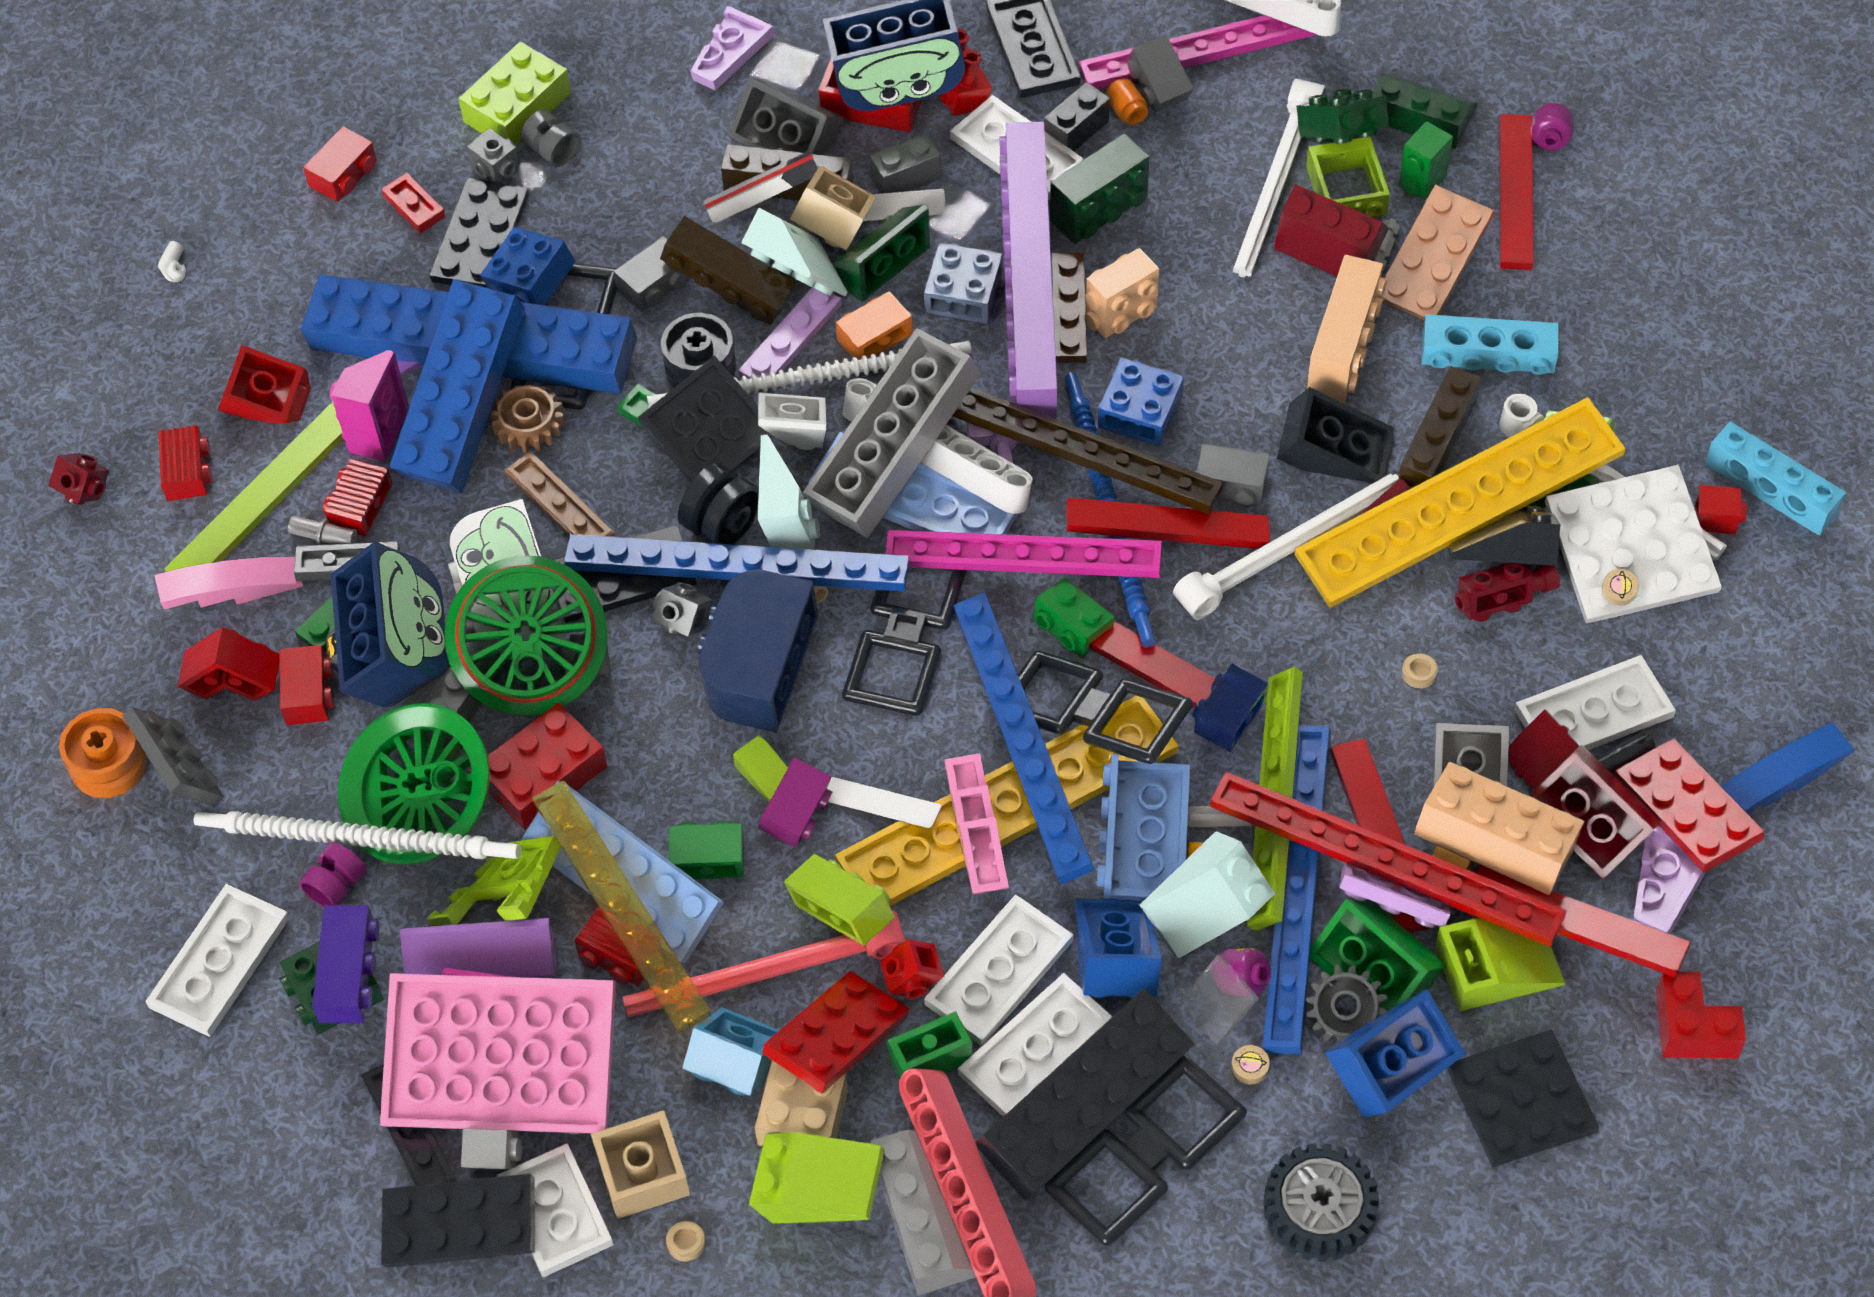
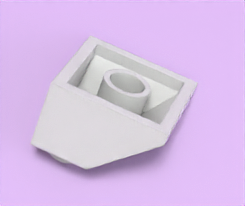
[758,393,826,450]

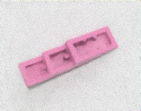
[154,557,303,610]
[944,753,1009,895]

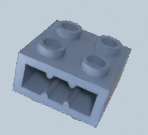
[924,243,1003,324]

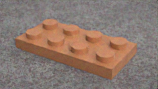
[1379,185,1494,320]

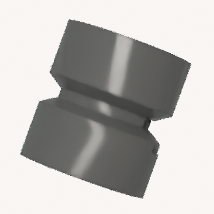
[521,109,581,167]

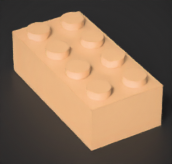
[1307,255,1387,404]
[1414,761,1584,895]

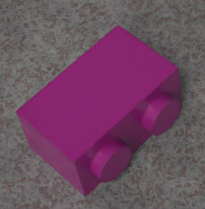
[758,757,833,847]

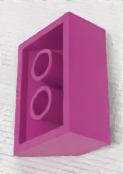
[330,350,409,462]

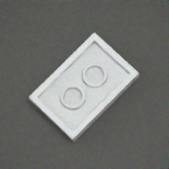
[497,1143,613,1278]

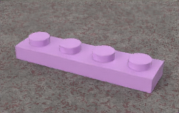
[738,286,842,379]

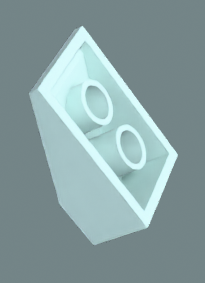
[758,435,820,550]
[1140,831,1275,958]

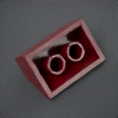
[1274,184,1389,276]
[1530,745,1661,879]

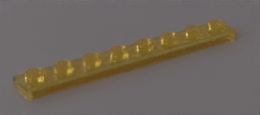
[532,781,711,1034]

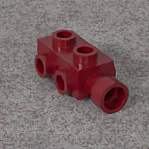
[1455,563,1560,622]

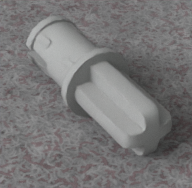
[288,516,357,545]

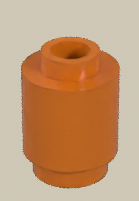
[1106,79,1148,125]

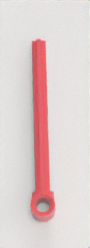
[623,910,906,1018]

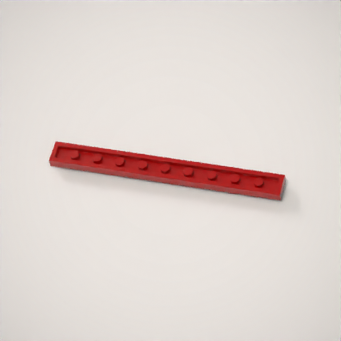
[1210,772,1566,947]

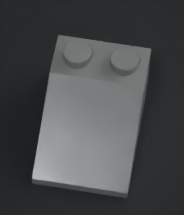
[1433,723,1509,788]

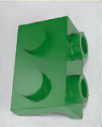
[1033,577,1115,659]

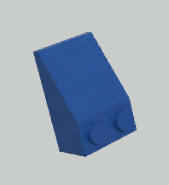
[1075,898,1161,998]
[1325,989,1466,1118]

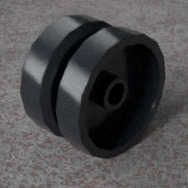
[661,312,736,388]
[678,463,759,545]

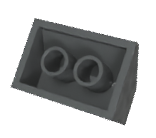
[728,78,844,155]
[400,641,504,749]

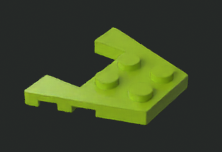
[426,836,561,926]

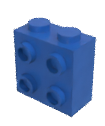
[480,226,576,306]
[1098,358,1184,447]

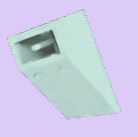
[741,208,847,296]

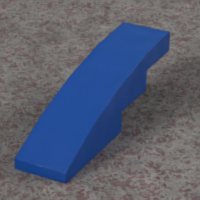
[1721,722,1855,814]

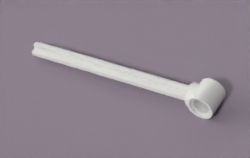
[1233,78,1326,278]
[1499,393,1727,561]
[1173,473,1399,620]

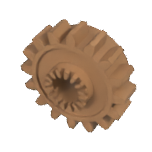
[490,384,565,453]

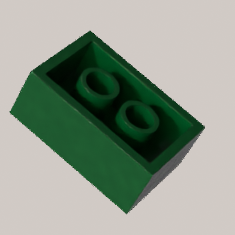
[1050,134,1149,244]

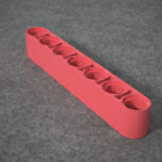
[899,1069,1036,1297]

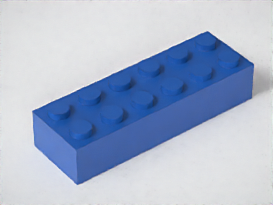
[389,279,525,493]

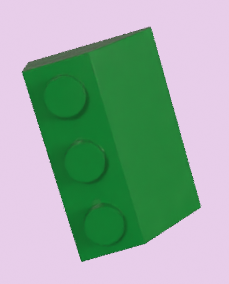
[1311,897,1446,1011]

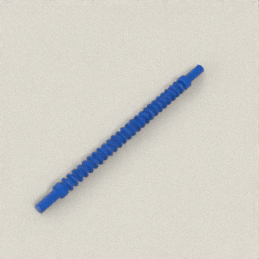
[1065,372,1155,647]

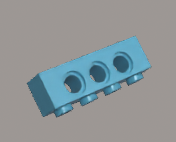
[1421,314,1558,375]
[1705,421,1846,536]

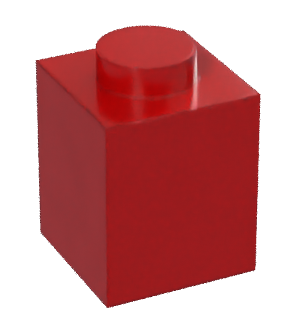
[1694,485,1747,535]

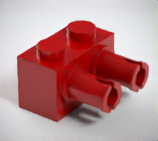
[940,29,992,116]

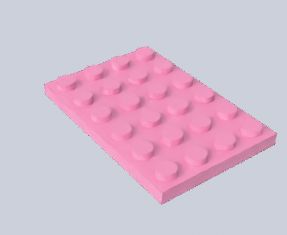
[380,974,616,1134]

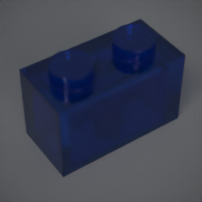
[1192,664,1269,753]

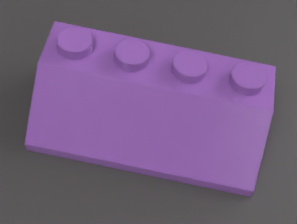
[400,918,558,979]

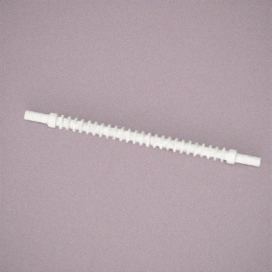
[647,341,971,408]
[194,811,522,859]

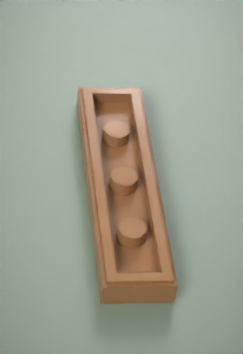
[505,451,615,537]

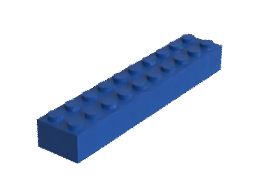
[301,274,637,394]

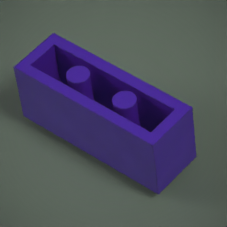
[312,905,379,1023]

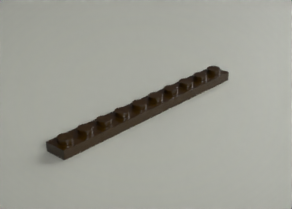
[952,387,1223,514]

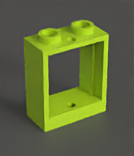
[1306,137,1390,218]

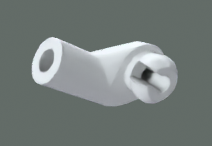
[158,241,186,282]

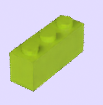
[783,854,895,946]

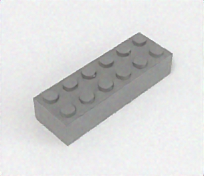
[803,328,981,538]

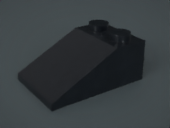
[1277,387,1395,484]
[1447,506,1561,566]

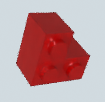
[177,627,280,701]
[1656,971,1746,1059]

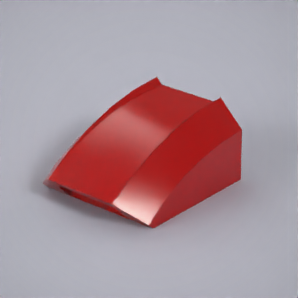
[218,345,311,423]

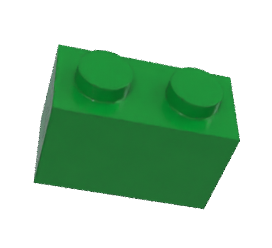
[1398,121,1453,200]
[669,821,744,879]
[887,1011,972,1080]

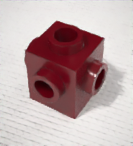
[48,453,109,505]

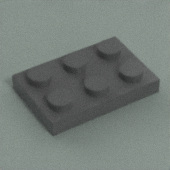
[122,707,224,805]

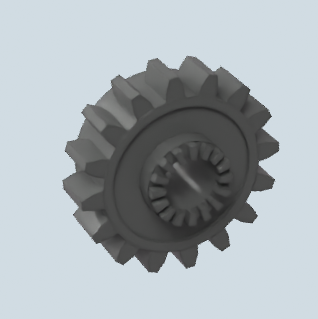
[1306,965,1388,1043]

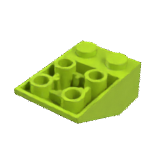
[1435,919,1565,1012]

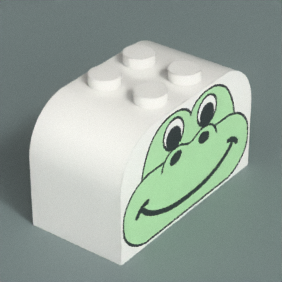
[448,499,565,659]

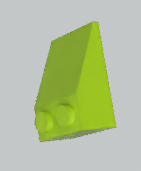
[749,1132,885,1224]

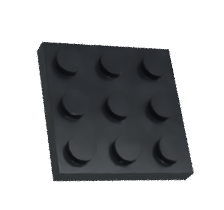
[637,355,775,482]
[1447,1029,1599,1168]

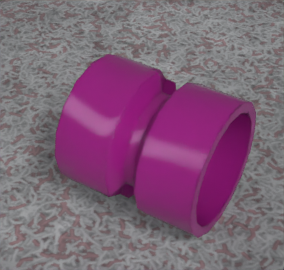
[298,842,367,907]

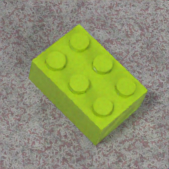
[458,42,571,145]

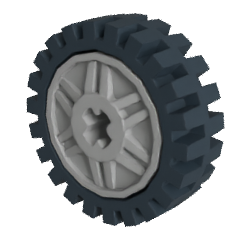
[1263,1143,1379,1262]

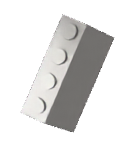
[871,1130,976,1295]

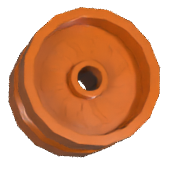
[58,708,148,798]

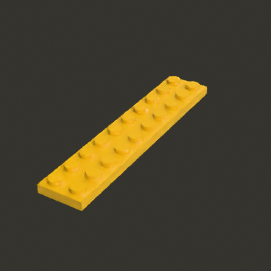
[1295,397,1625,608]
[835,696,1179,906]

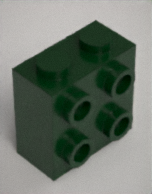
[1296,88,1389,144]
[279,941,384,1035]

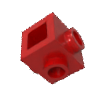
[880,939,944,999]

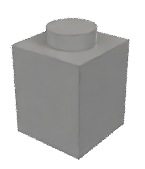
[461,1129,522,1169]

